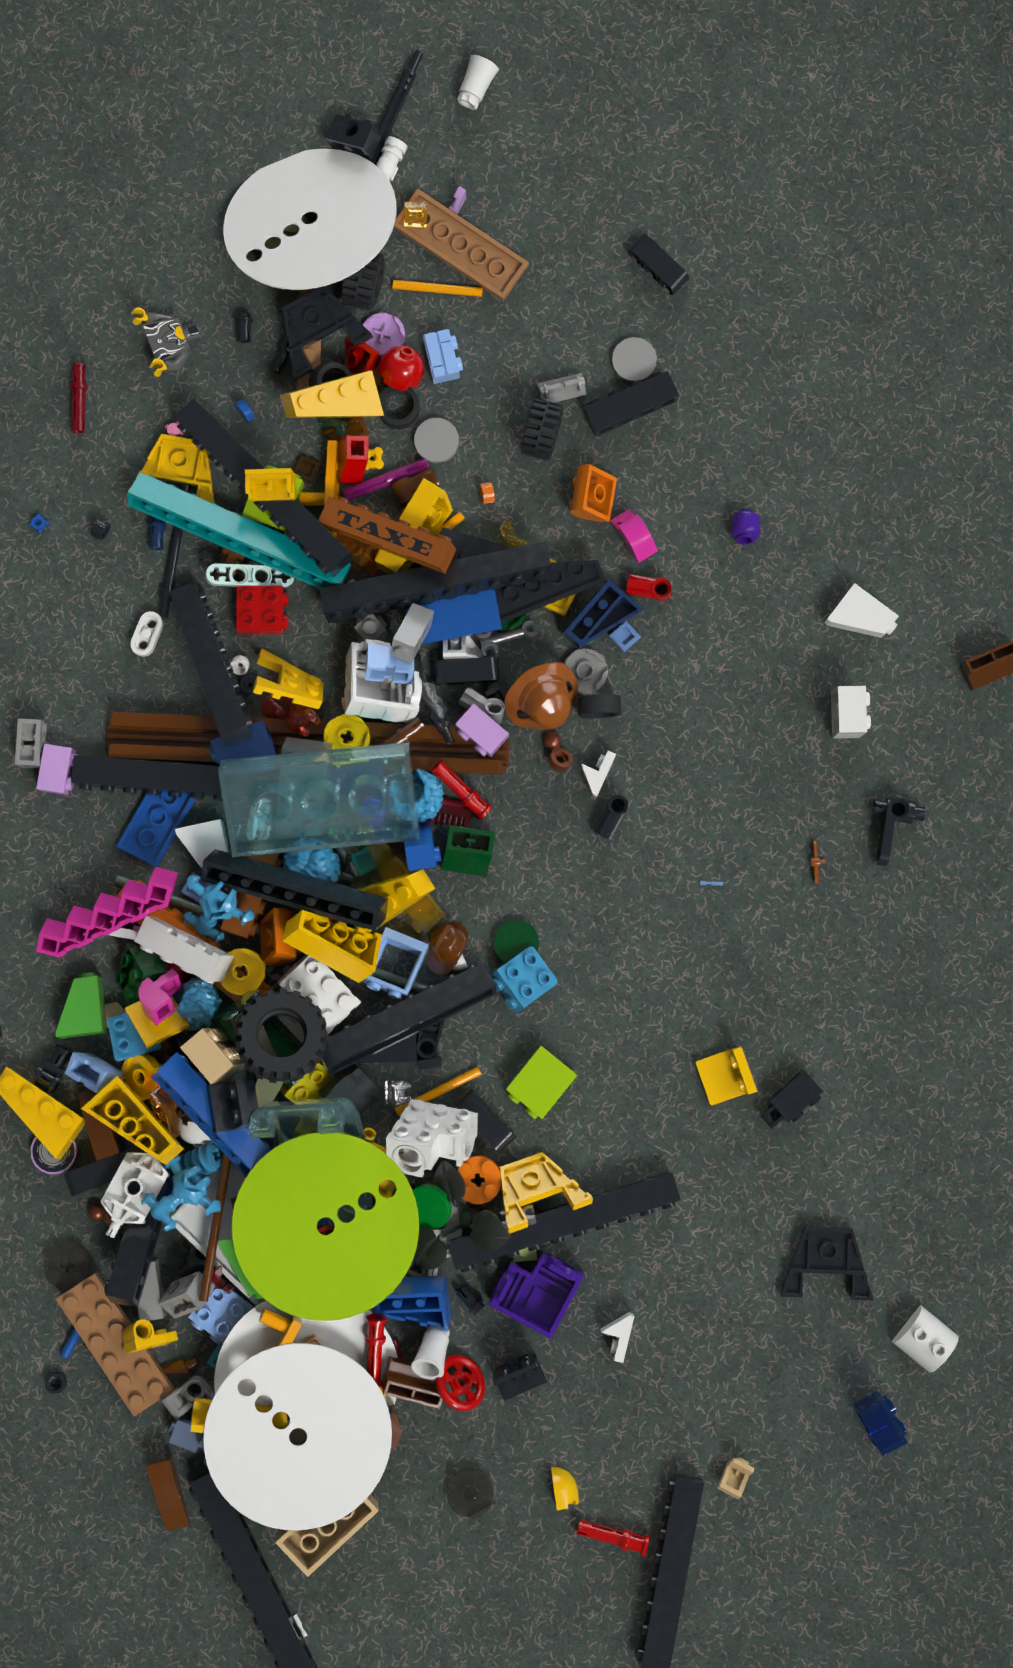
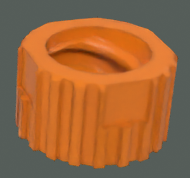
[479,482,495,504]

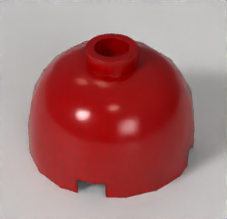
[378,346,424,391]

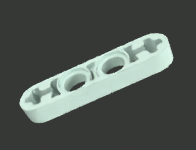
[204,564,294,588]

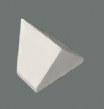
[443,636,482,660]

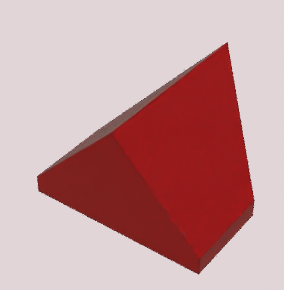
[345,337,380,375]

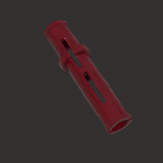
[69,363,88,433]

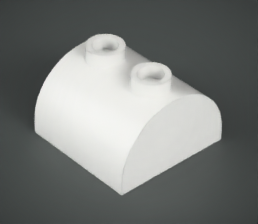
[891,1305,959,1373]

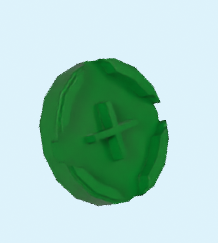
[412,1183,452,1230]

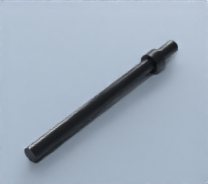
[159,484,191,618]

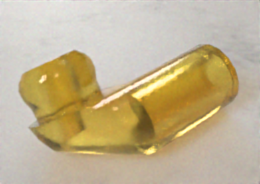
[500,520,527,548]

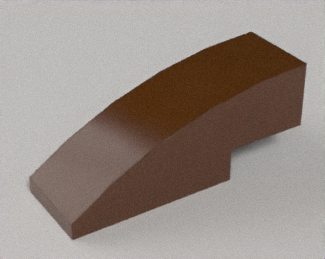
[78,1089,122,1161]
[146,1456,190,1531]

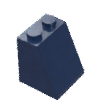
[208,720,281,771]

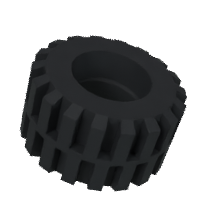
[341,253,385,311]
[520,398,564,461]

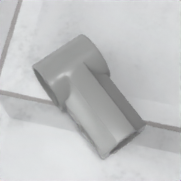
[459,687,505,725]

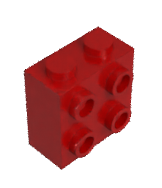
[236,586,289,635]

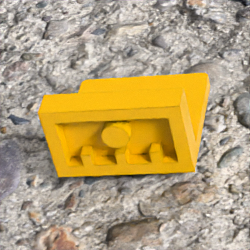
[695,1046,757,1105]
[280,1063,334,1119]

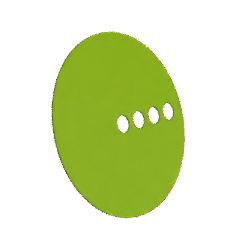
[232,1132,419,1321]

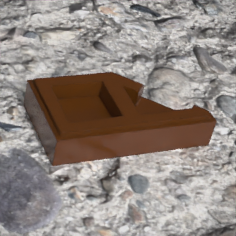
[323,417,370,441]

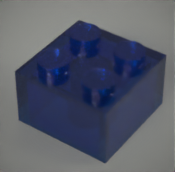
[853,1391,908,1456]

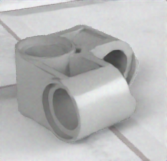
[161,1376,215,1420]

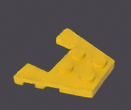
[127,434,215,503]
[253,648,324,709]
[500,1152,593,1233]

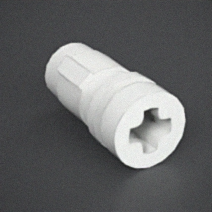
[376,136,408,181]

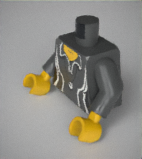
[131,307,201,377]

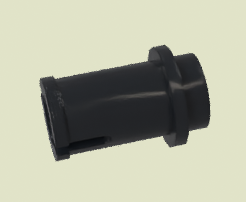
[235,313,253,343]
[456,1284,485,1315]

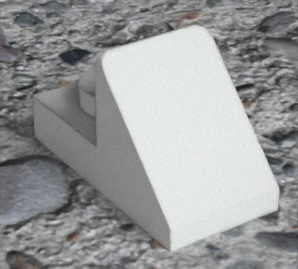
[581,751,616,798]
[600,1312,634,1363]

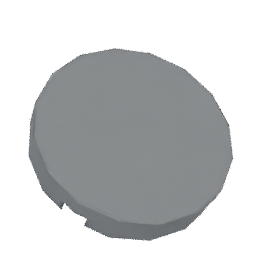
[612,337,657,383]
[414,418,459,463]
[564,648,608,694]

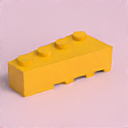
[280,370,384,418]
[375,478,453,574]
[354,869,435,933]
[282,910,382,983]
[0,1067,85,1160]
[81,1076,184,1165]

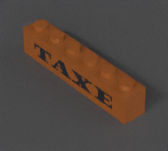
[318,496,456,574]

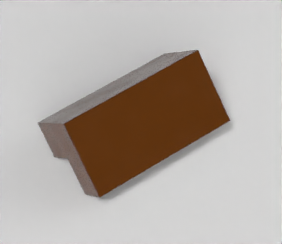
[960,641,1013,691]
[381,1356,442,1409]

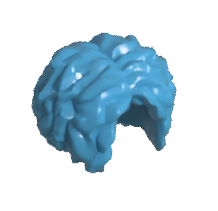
[386,768,445,824]
[283,839,341,883]
[172,976,222,1031]

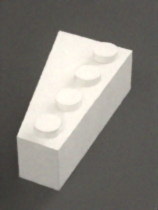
[134,916,234,984]

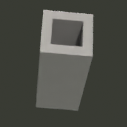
[390,603,434,663]
[138,1259,167,1321]

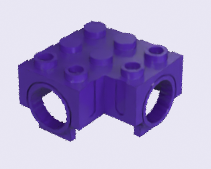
[488,1250,584,1339]

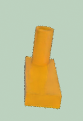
[299,440,340,507]
[259,1308,302,1347]

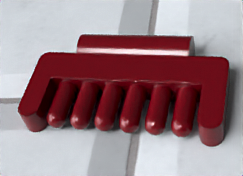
[426,797,472,827]

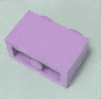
[455,704,509,757]
[36,744,77,795]

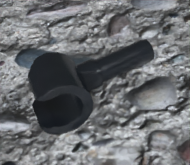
[339,853,356,887]

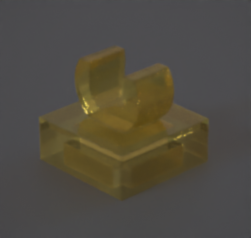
[404,201,427,227]

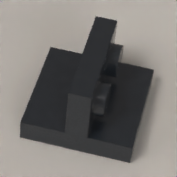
[206,1077,261,1133]

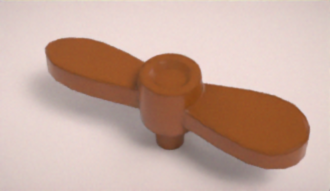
[811,840,826,884]

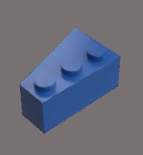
[403,820,441,871]
[374,1276,452,1332]

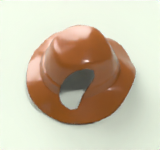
[504,662,578,730]

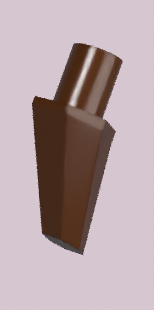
[161,1357,199,1375]

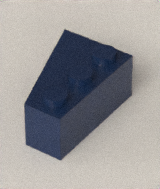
[561,580,643,648]

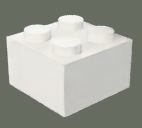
[831,686,871,738]

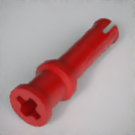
[431,760,492,820]
[365,1314,387,1387]
[576,1519,650,1557]

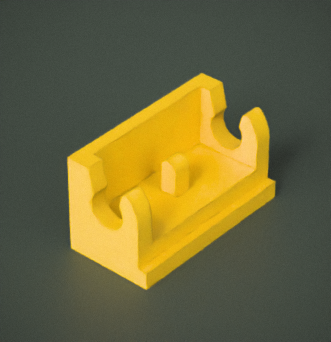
[245,468,296,501]

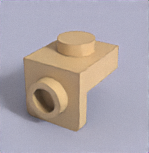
[717,1458,754,1499]

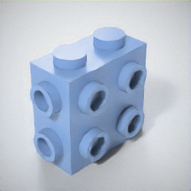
[188,1277,256,1345]

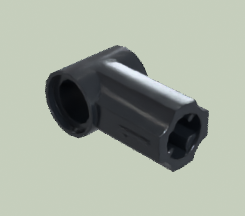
[593,795,628,841]

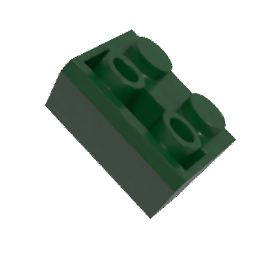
[441,824,496,877]
[115,943,168,1005]

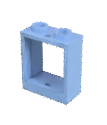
[364,927,429,1000]

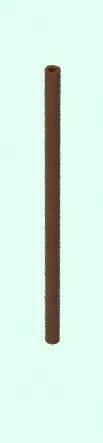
[199,1153,231,1302]

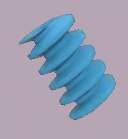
[172,1142,223,1178]

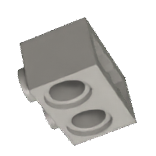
[15,719,47,769]
[158,1271,215,1319]

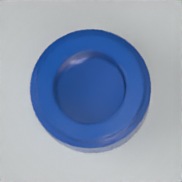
[234,400,255,423]

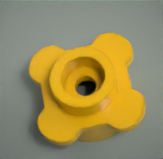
[365,447,384,470]

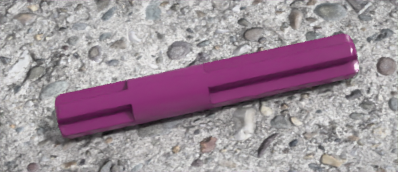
[343,459,429,501]

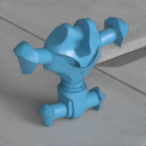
[184,875,255,943]
[141,1155,221,1231]

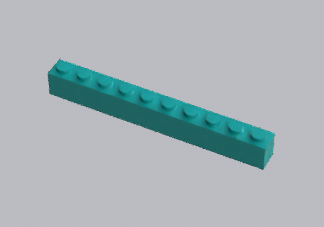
[127,472,351,589]

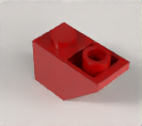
[338,436,368,484]

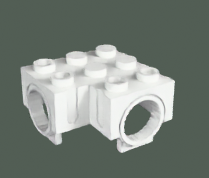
[345,639,422,724]
[277,954,361,1043]
[386,1099,478,1177]

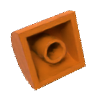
[569,464,617,522]
[260,908,301,966]

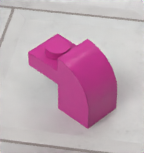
[611,509,658,563]
[138,969,182,1026]

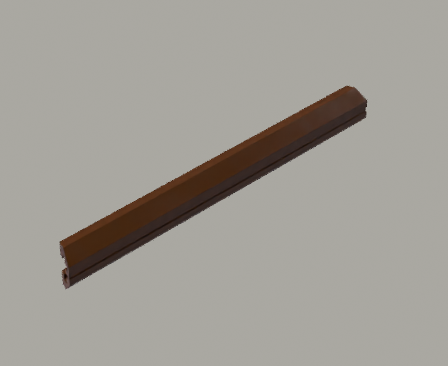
[105,712,510,775]

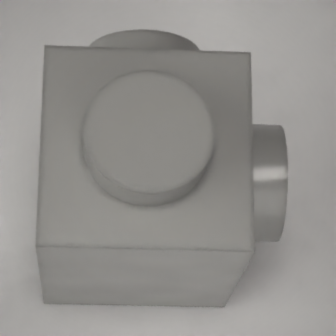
[354,614,387,641]

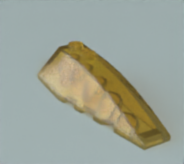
[354,809,446,935]

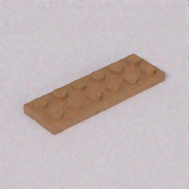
[393,189,529,302]
[56,1271,175,1416]

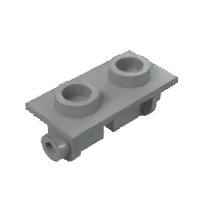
[537,373,587,403]

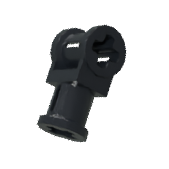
[32,1043,73,1094]

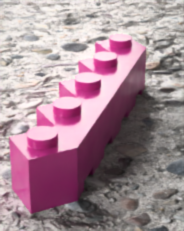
[36,867,178,958]

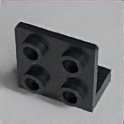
[493,1353,547,1401]

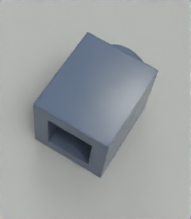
[168,1416,204,1453]

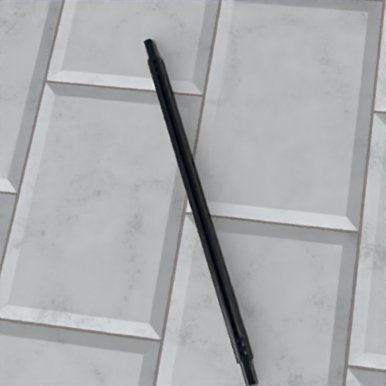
[271,50,423,374]

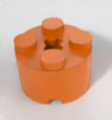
[457,1155,501,1204]

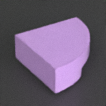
[449,186,466,214]

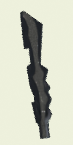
[414,650,455,745]

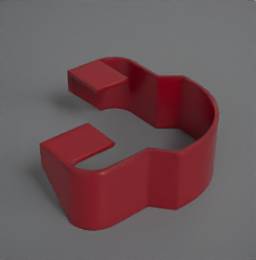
[212,1265,236,1294]

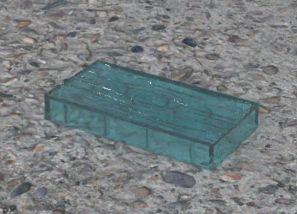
[218,742,420,857]

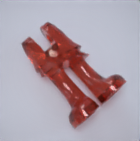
[261,695,321,737]

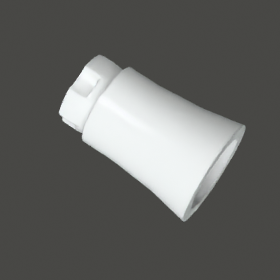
[457,55,499,110]
[411,1325,450,1379]

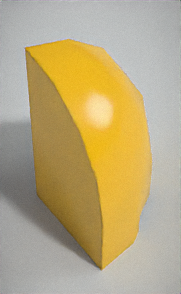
[551,1467,579,1511]

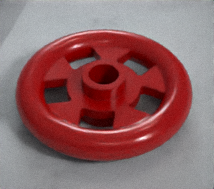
[435,1355,485,1411]

